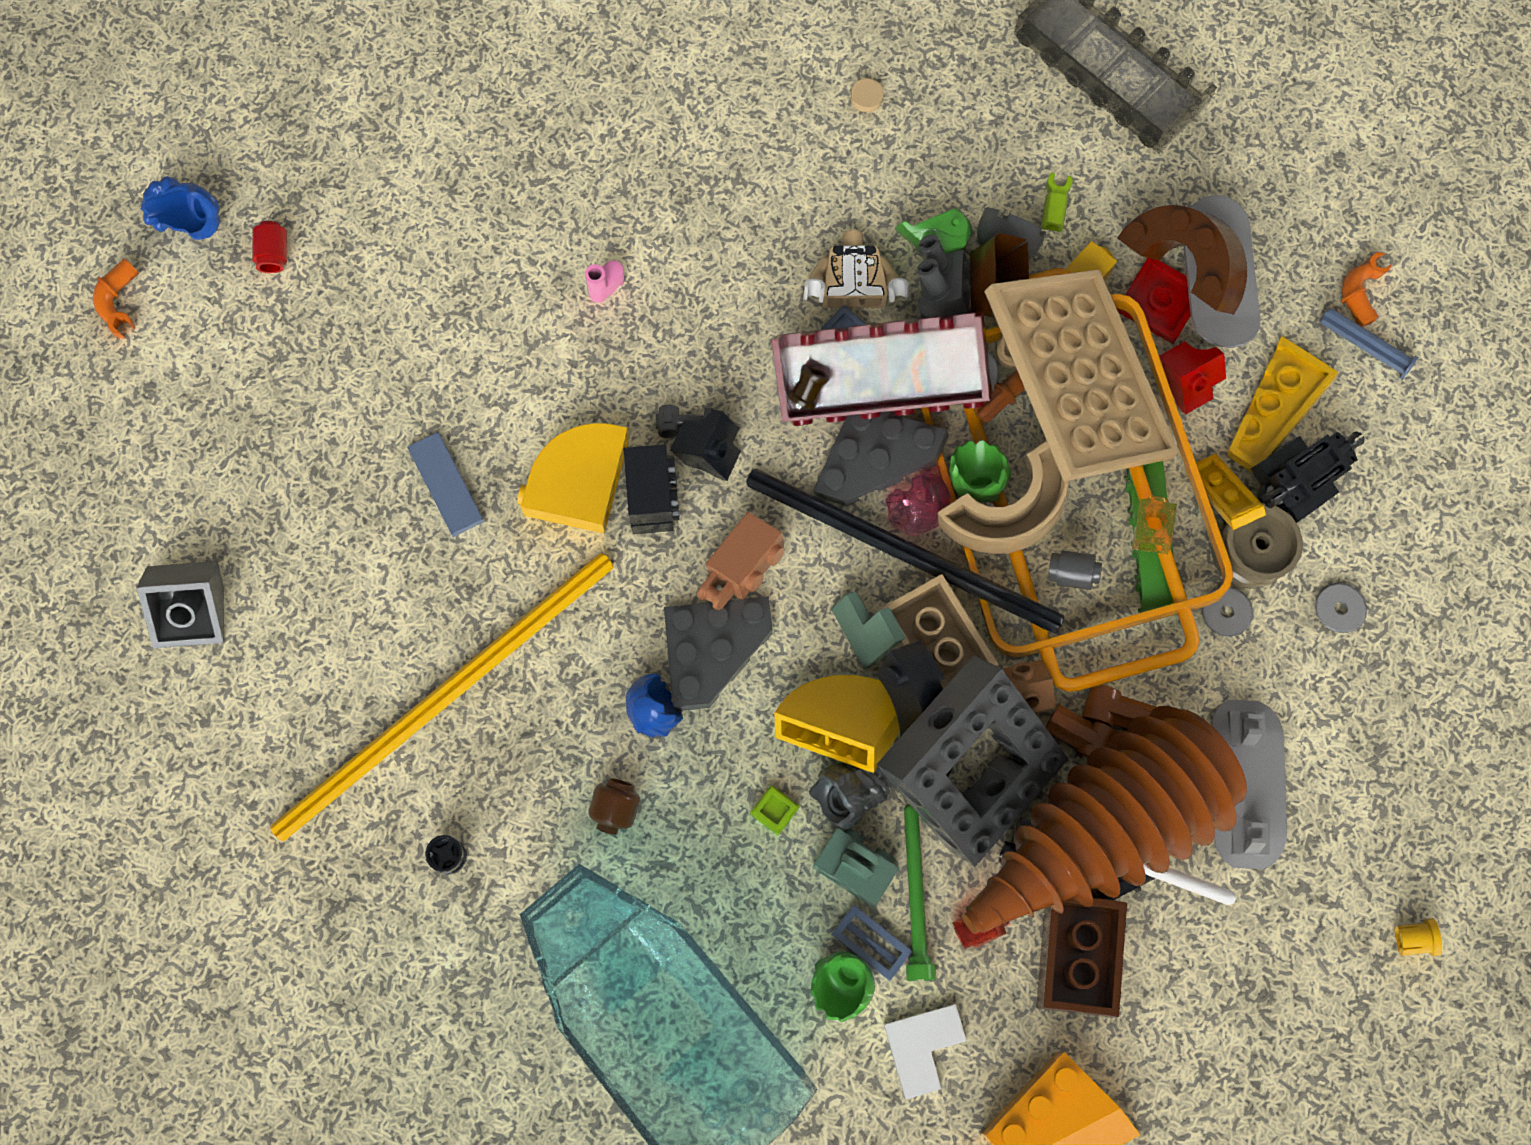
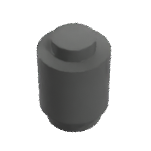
[1048,550,1102,590]

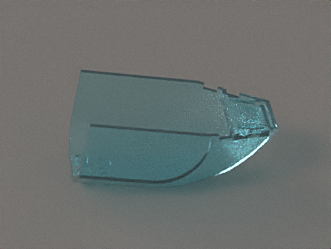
[520,864,818,1145]

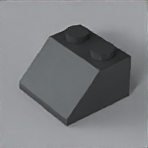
[136,561,224,648]

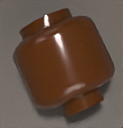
[588,778,640,835]

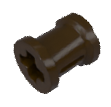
[787,364,830,410]

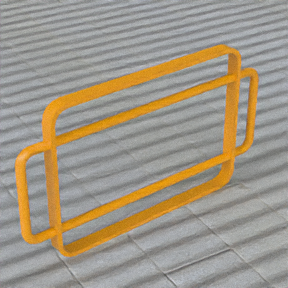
[911,268,1233,692]

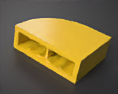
[517,423,630,534]
[774,675,900,773]

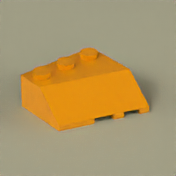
[980,1051,1140,1145]

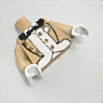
[803,230,909,308]

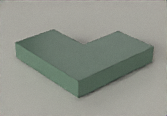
[831,591,906,670]

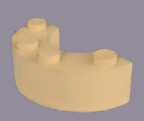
[938,441,1069,554]

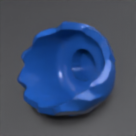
[626,674,683,738]

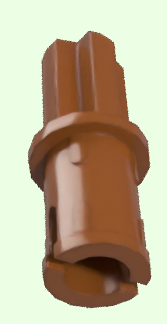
[974,369,1025,423]

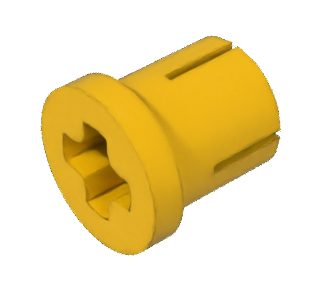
[1394,918,1442,956]

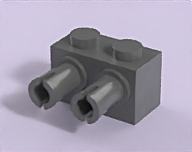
[917,235,971,318]

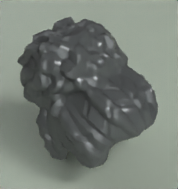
[809,763,892,829]

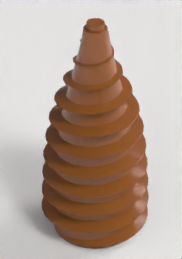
[962,706,1247,934]

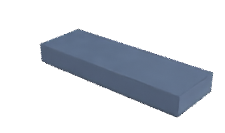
[407,432,484,537]

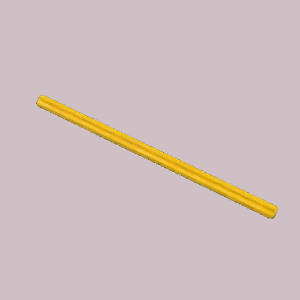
[270,553,613,841]

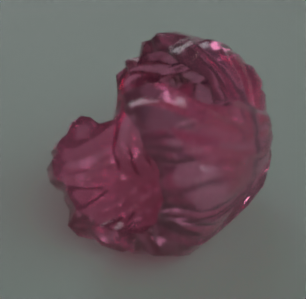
[885,472,950,537]

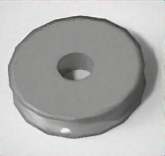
[1315,583,1367,633]
[1201,587,1253,637]

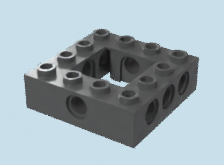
[876,655,1069,867]

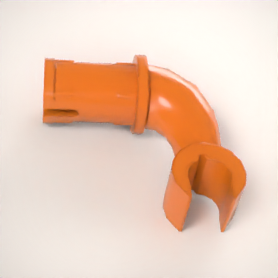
[1341,252,1392,327]
[92,258,139,339]

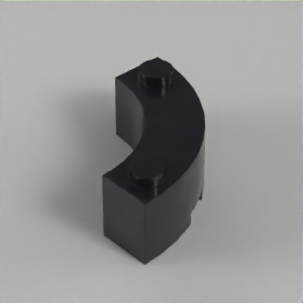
[876,640,953,778]

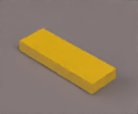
[1185,454,1266,530]

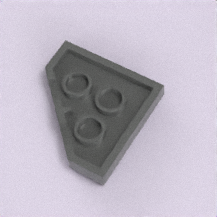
[813,412,949,506]
[664,596,773,712]

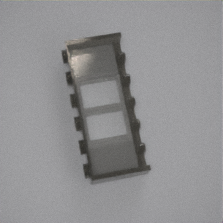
[1014,0,1217,154]

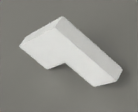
[884,1004,967,1100]

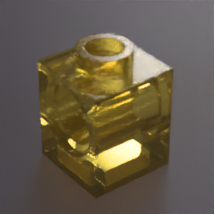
[1132,496,1177,554]

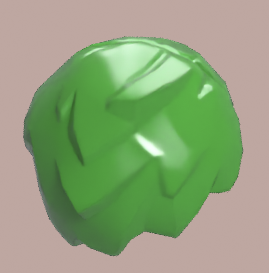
[949,440,1011,502]
[811,951,875,1022]

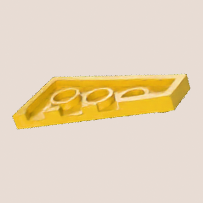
[1227,336,1339,473]

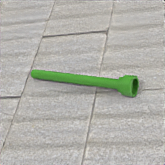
[904,804,936,982]

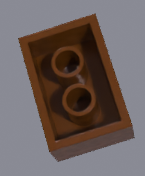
[1036,898,1127,1018]

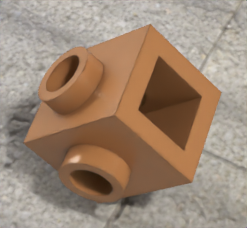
[1002,660,1055,713]

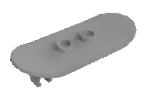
[1183,195,1261,348]
[1211,700,1287,869]

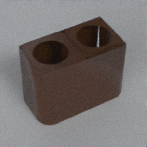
[970,233,1029,318]

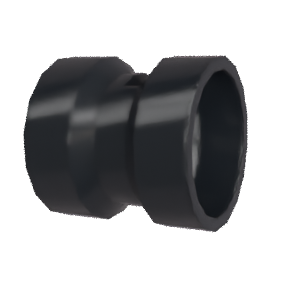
[425,835,467,875]

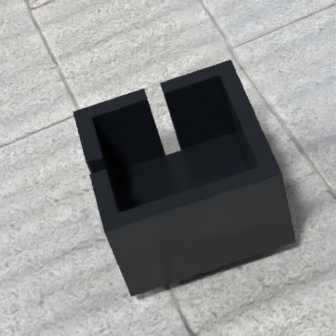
[623,444,680,535]

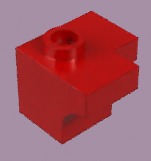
[1159,341,1227,415]

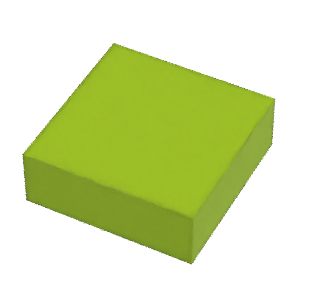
[750,785,800,836]

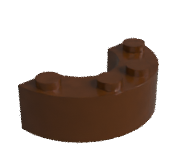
[1117,205,1247,315]

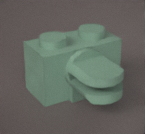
[812,828,899,908]

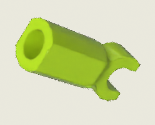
[1041,172,1073,232]

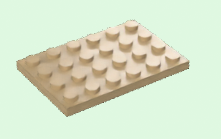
[984,270,1179,482]

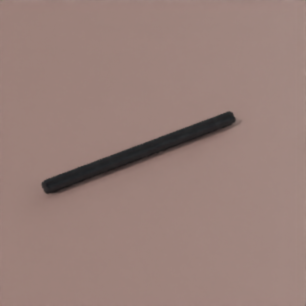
[746,469,1065,634]

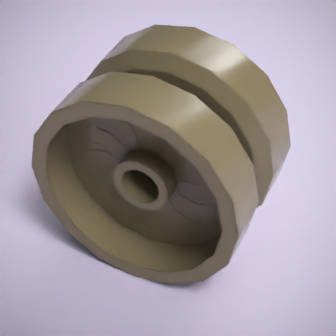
[1211,503,1303,589]

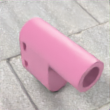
[585,260,625,303]

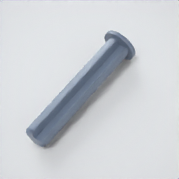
[1320,308,1419,380]

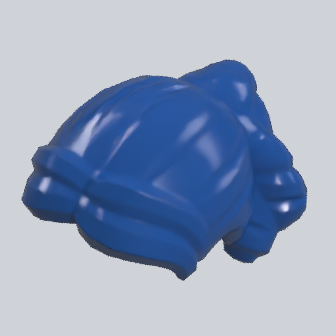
[141,176,221,240]

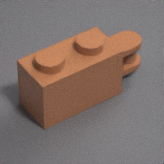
[697,512,785,611]

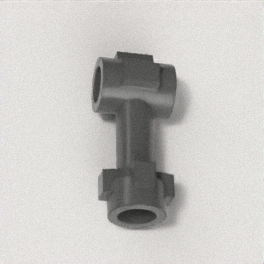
[655,405,713,438]

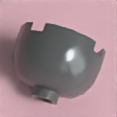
[977,207,1046,260]

